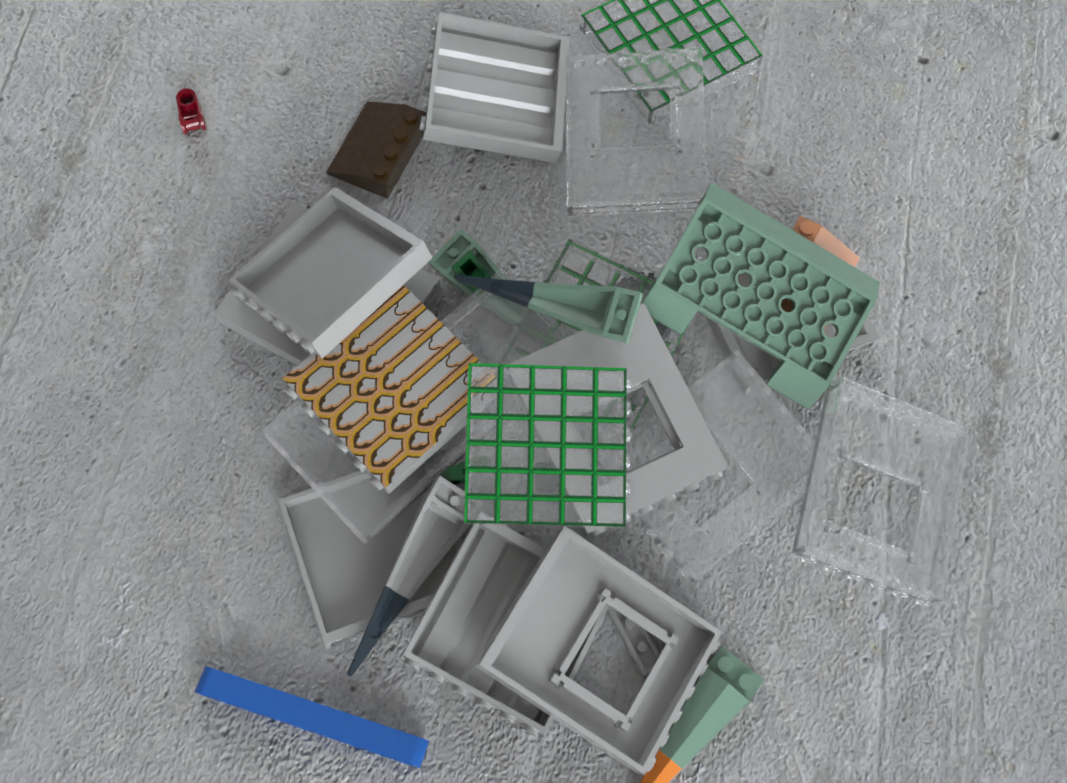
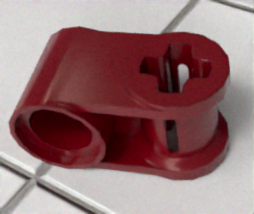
[176,88,207,135]

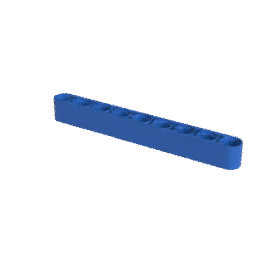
[194,666,429,768]

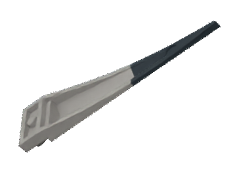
[347,476,482,676]

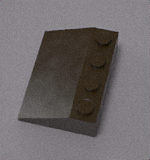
[326,101,426,199]

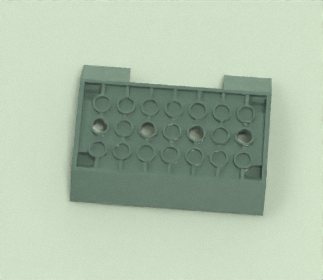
[641,182,880,409]

